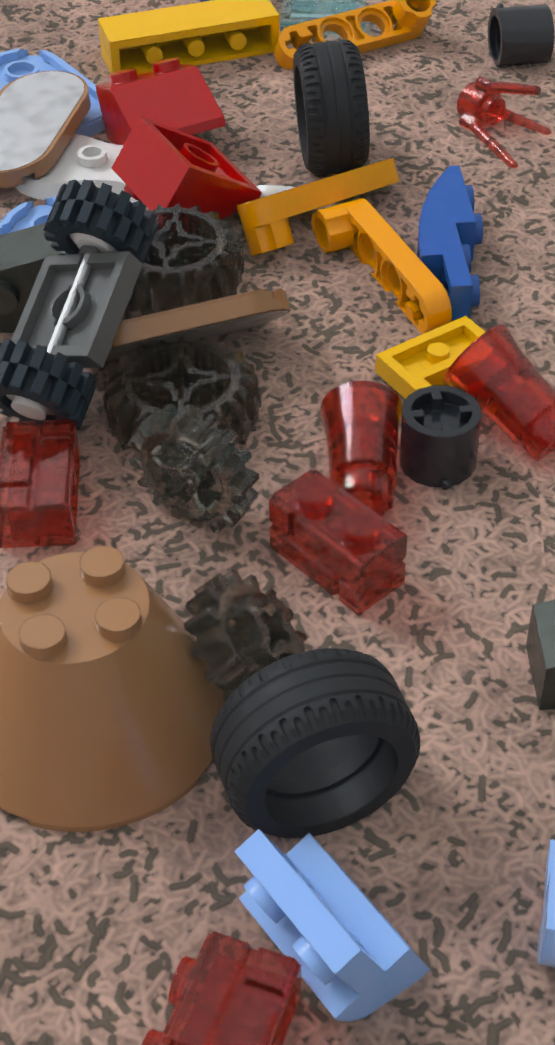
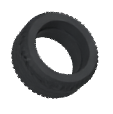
[293,39,370,175]
[210,648,421,838]

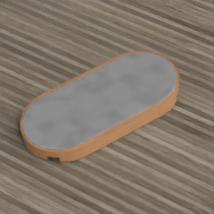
[0,71,91,188]
[105,288,291,362]

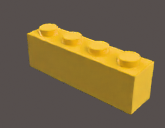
[98,0,280,75]

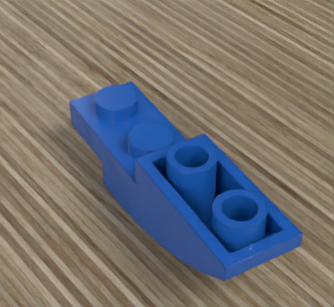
[417,165,483,322]

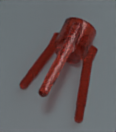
[457,76,551,168]

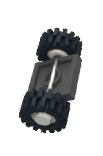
[0,179,158,434]

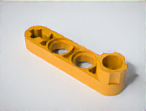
[274,0,437,70]
[236,157,400,256]
[311,198,452,334]

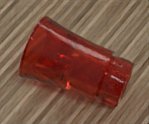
[443,324,555,462]
[320,381,402,520]

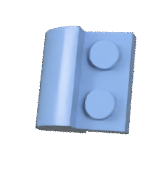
[234,829,431,1022]

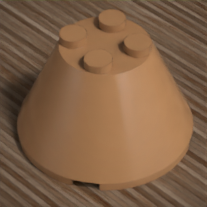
[0,545,230,832]

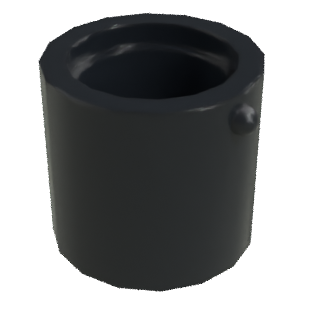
[488,3,554,69]
[399,385,481,490]

